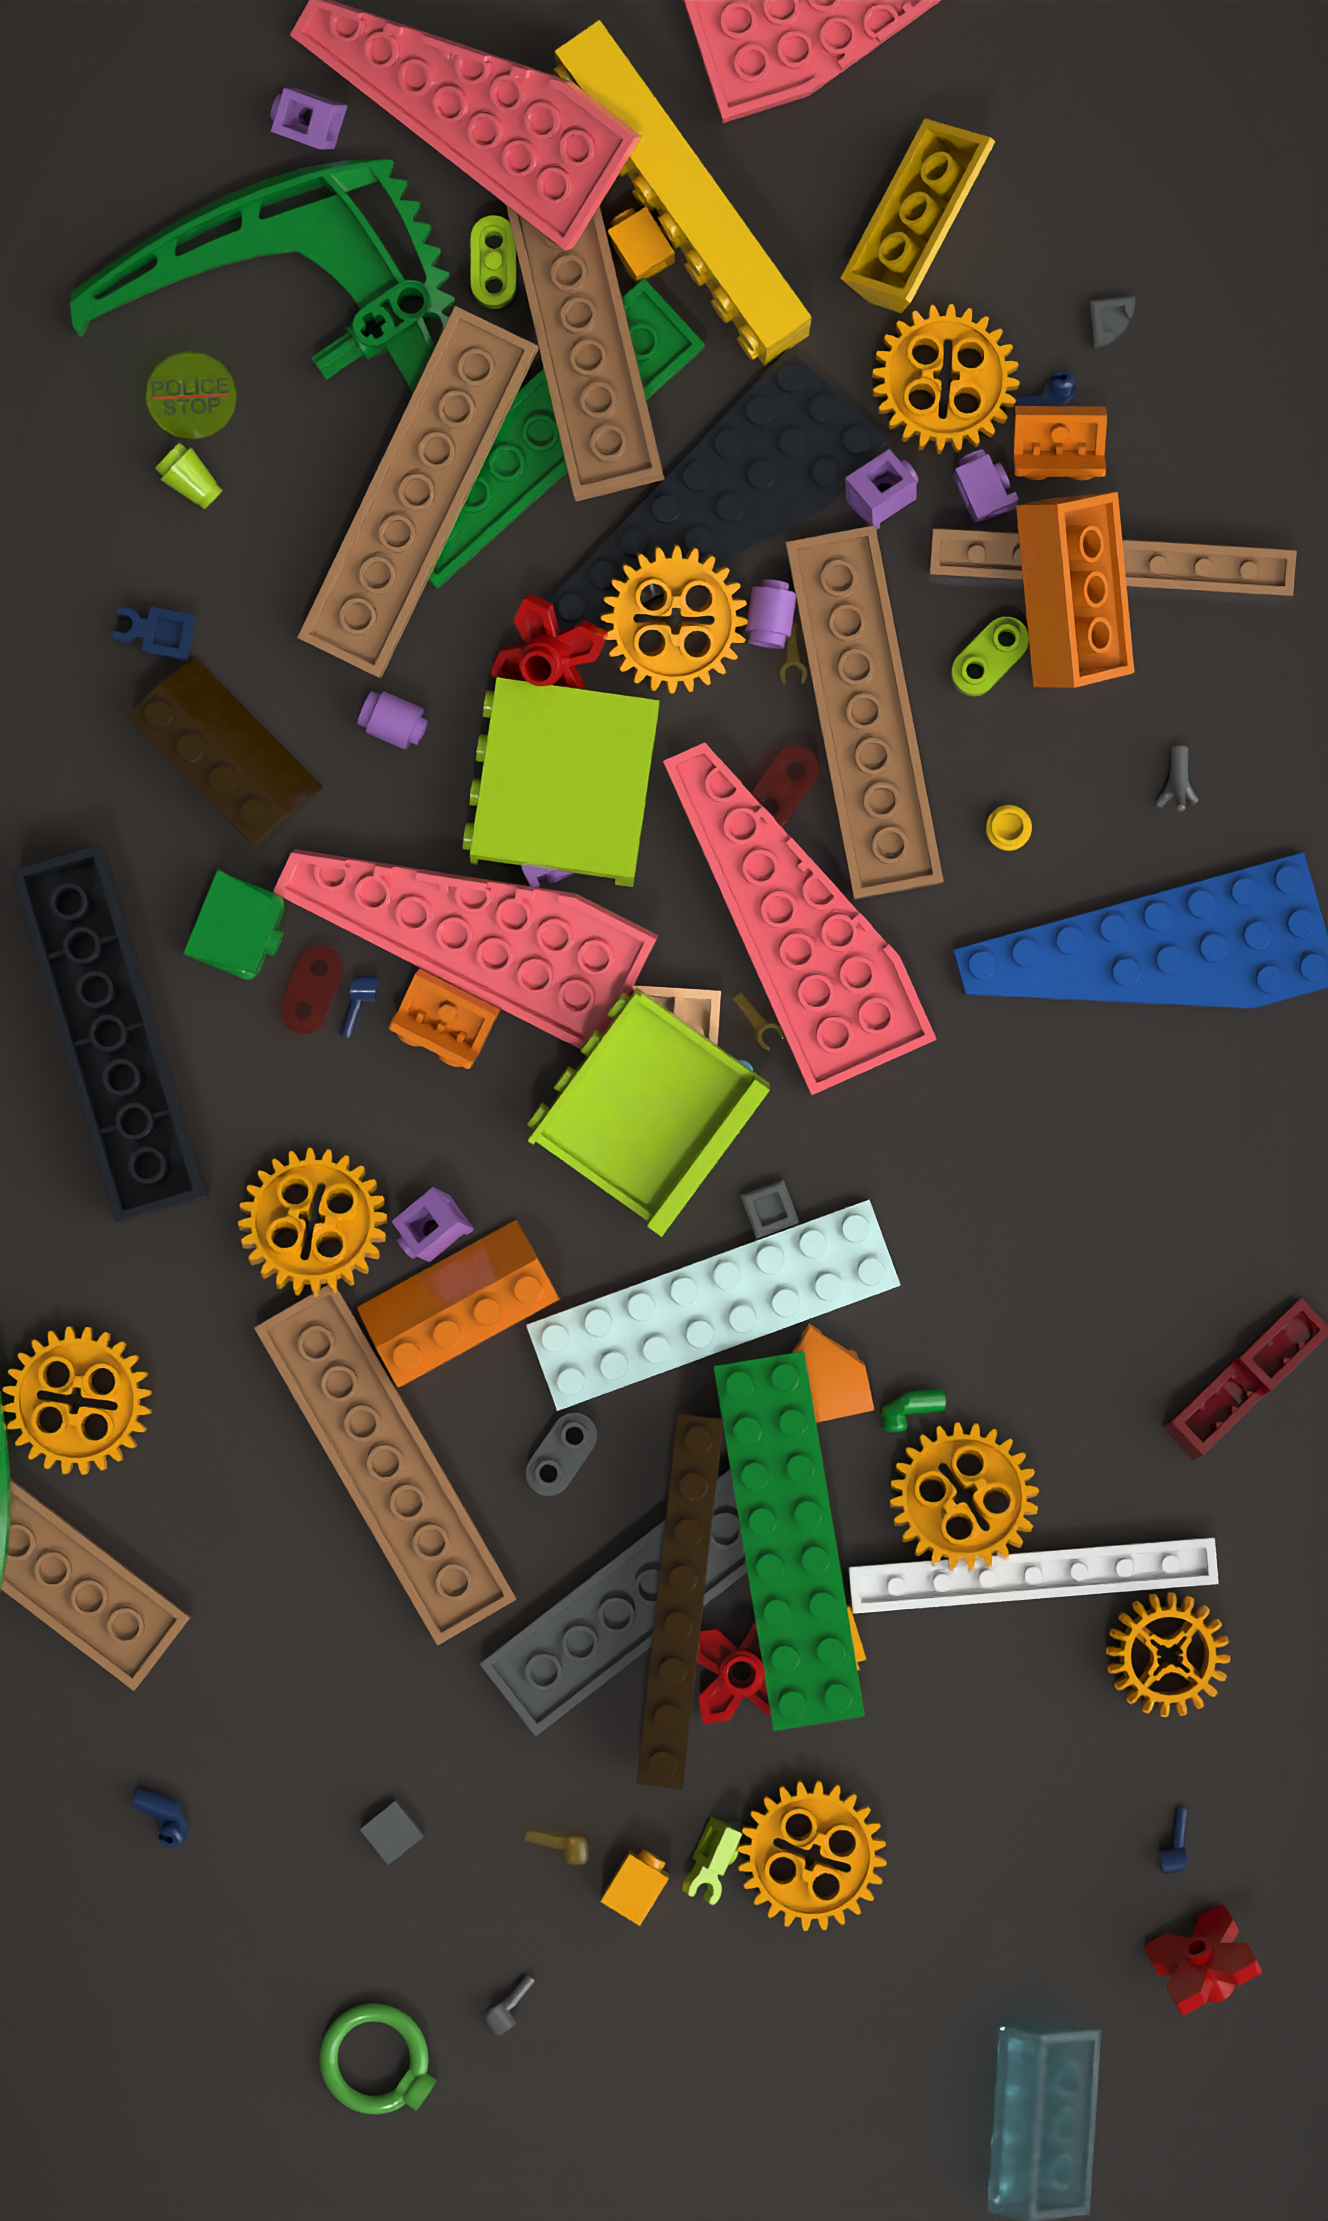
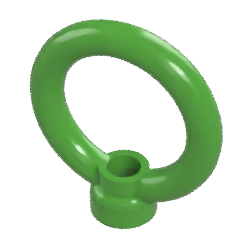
[319,2003,437,2114]

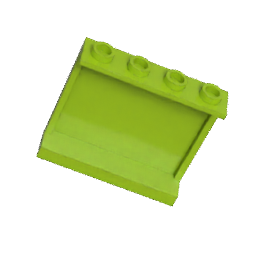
[463,677,659,887]
[526,987,770,1237]

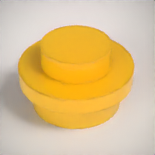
[986,805,1032,851]

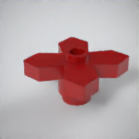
[491,594,608,690]
[697,1623,771,1724]
[1144,1904,1262,2015]

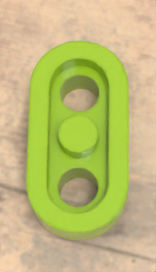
[471,215,517,309]
[951,617,1029,696]

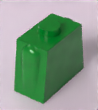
[183,870,286,980]

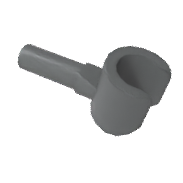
[485,1974,535,2036]

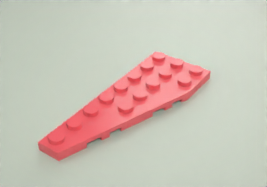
[290,0,642,251]
[683,0,941,123]
[663,743,937,1095]
[273,849,659,1049]

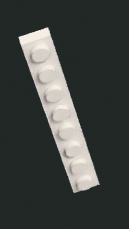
[848,1537,1219,1613]

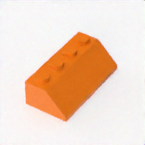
[1016,492,1134,688]
[357,1219,560,1388]

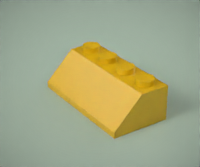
[840,118,995,313]

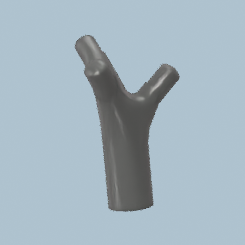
[1155,746,1199,812]

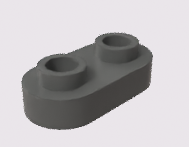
[526,1412,598,1496]

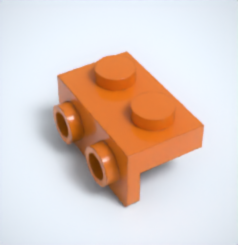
[1012,406,1107,480]
[388,968,501,1069]

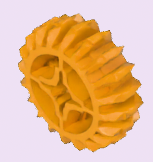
[1105,1592,1230,1717]

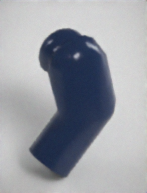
[131,1787,188,1848]

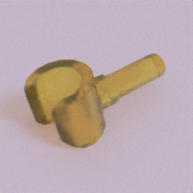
[779,622,807,685]
[733,992,784,1050]
[525,1830,589,1864]

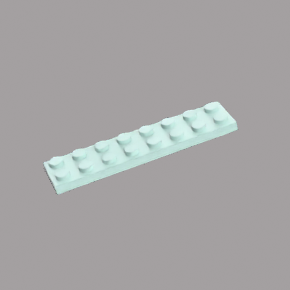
[526,1200,900,1411]

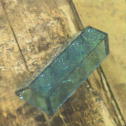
[988,2024,1101,2221]

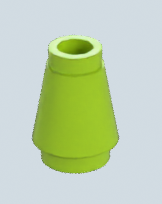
[155,443,223,510]

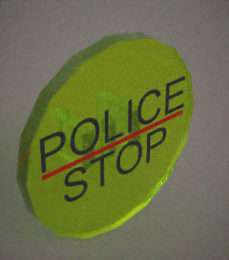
[146,351,237,439]

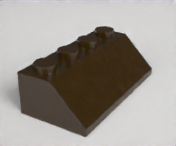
[127,658,324,851]

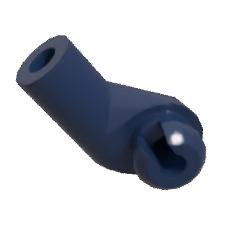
[1015,370,1076,406]

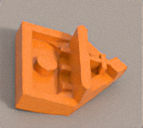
[792,1324,874,1423]

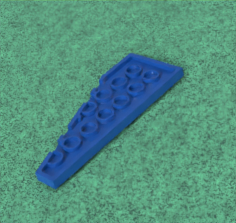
[953,852,1328,1009]

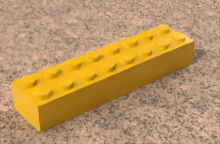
[553,20,812,366]

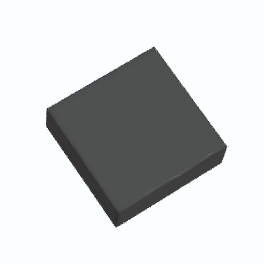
[741,1180,799,1239]
[360,1800,425,1865]

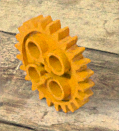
[872,304,1020,454]
[599,544,748,694]
[238,1148,388,1297]
[3,1326,152,1475]
[890,1422,1039,1573]
[738,1779,887,1931]

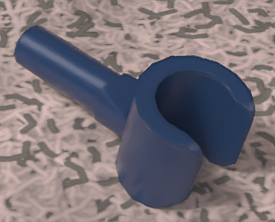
[340,976,378,1038]
[1159,1808,1187,1874]

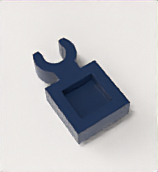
[112,606,197,662]

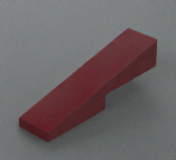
[1162,1297,1328,1460]

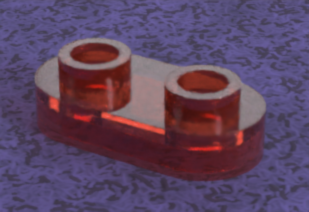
[751,746,819,827]
[281,946,344,1035]

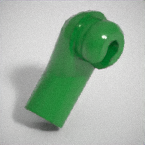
[879,1389,946,1433]

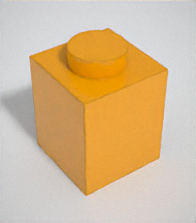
[608,207,675,285]
[600,1849,669,1926]

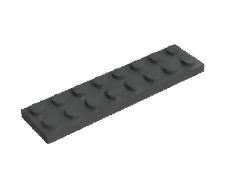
[480,1469,747,1737]

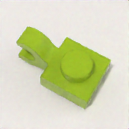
[683,1816,742,1905]

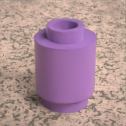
[745,580,796,649]
[357,691,428,750]

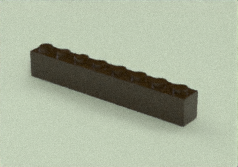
[637,1413,724,1790]

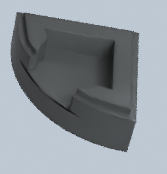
[1089,296,1135,348]

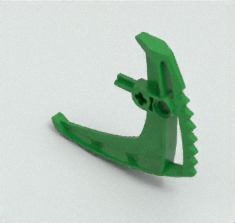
[70,159,455,394]

